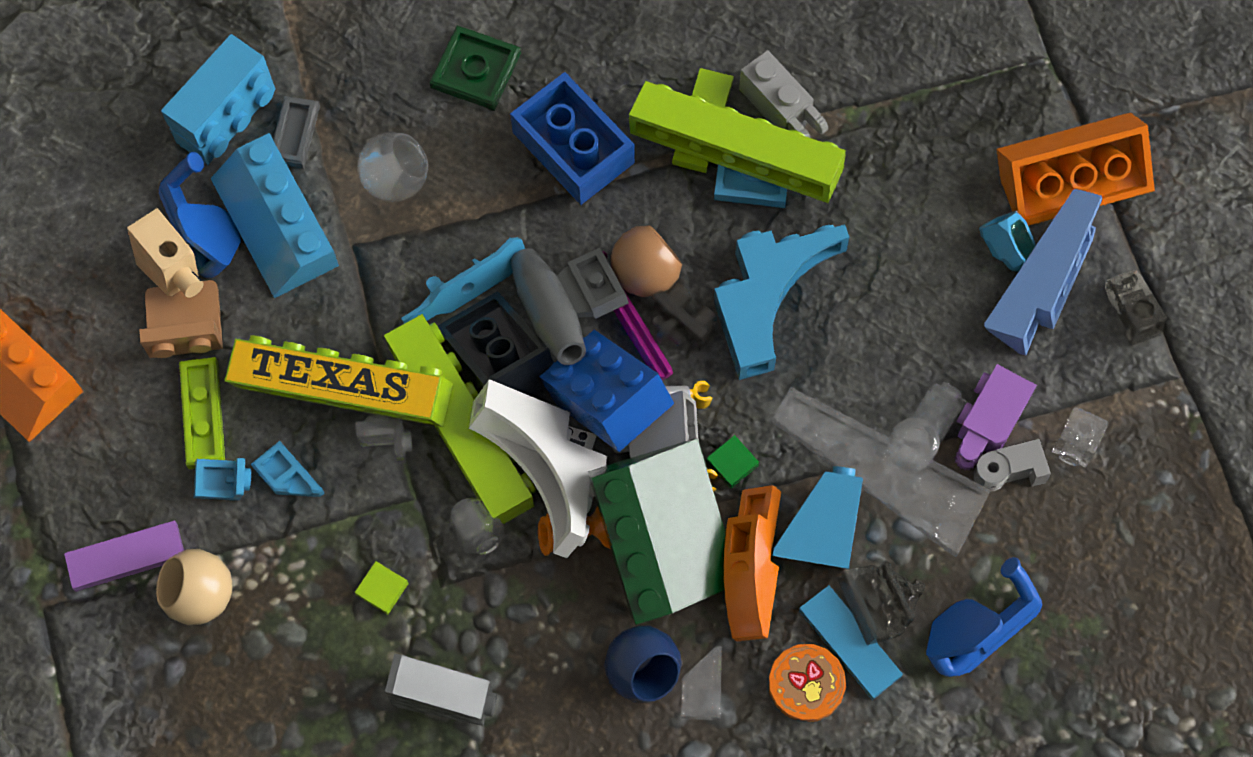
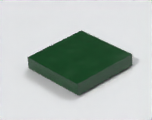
[429,25,521,111]

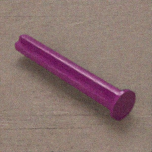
[602,251,673,381]

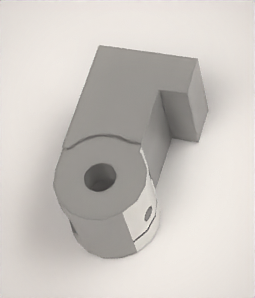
[974,439,1051,492]

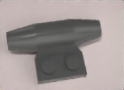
[511,248,629,365]

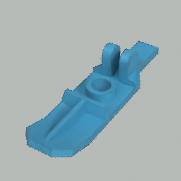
[401,237,525,324]

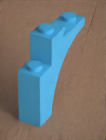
[714,225,849,380]

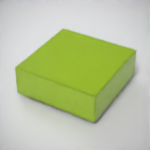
[355,561,409,615]

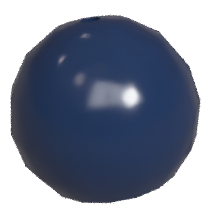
[604,626,682,703]

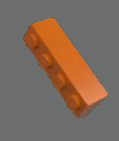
[996,113,1155,226]
[0,309,83,442]

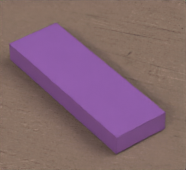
[64,520,184,592]

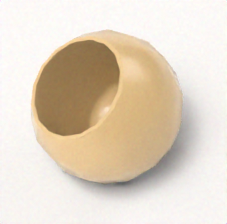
[156,549,232,625]

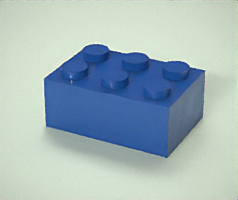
[510,72,635,205]
[539,330,674,452]

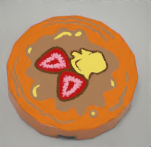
[769,644,846,722]

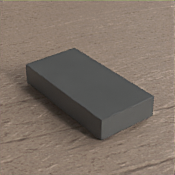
[273,96,320,169]

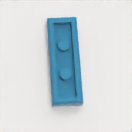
[799,585,903,700]

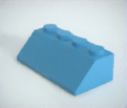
[211,133,339,298]

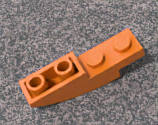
[724,485,781,641]

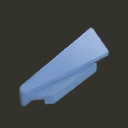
[984,189,1102,356]

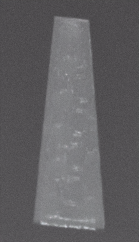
[773,387,991,557]

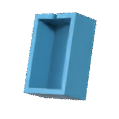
[161,34,276,165]

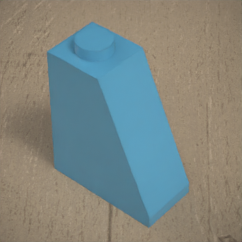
[772,466,863,569]

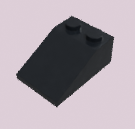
[438,291,554,396]

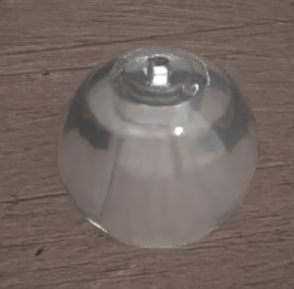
[357,131,428,203]

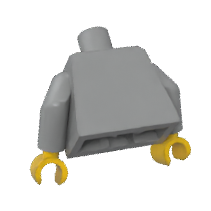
[613,381,718,492]

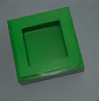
[706,435,759,489]

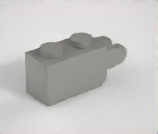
[739,50,829,138]

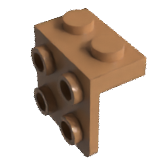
[139,280,223,358]

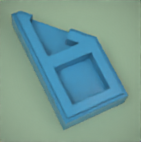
[251,441,324,497]

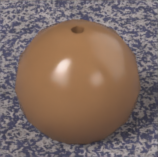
[610,225,683,297]

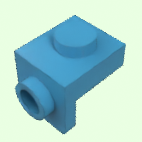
[193,458,251,500]

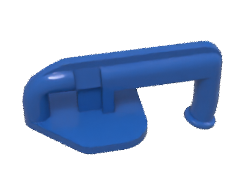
[159,152,241,278]
[926,557,1042,677]

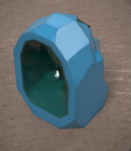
[979,211,1036,272]

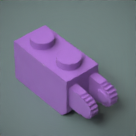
[955,364,1037,470]

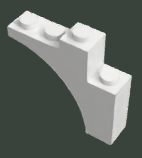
[469,379,607,558]

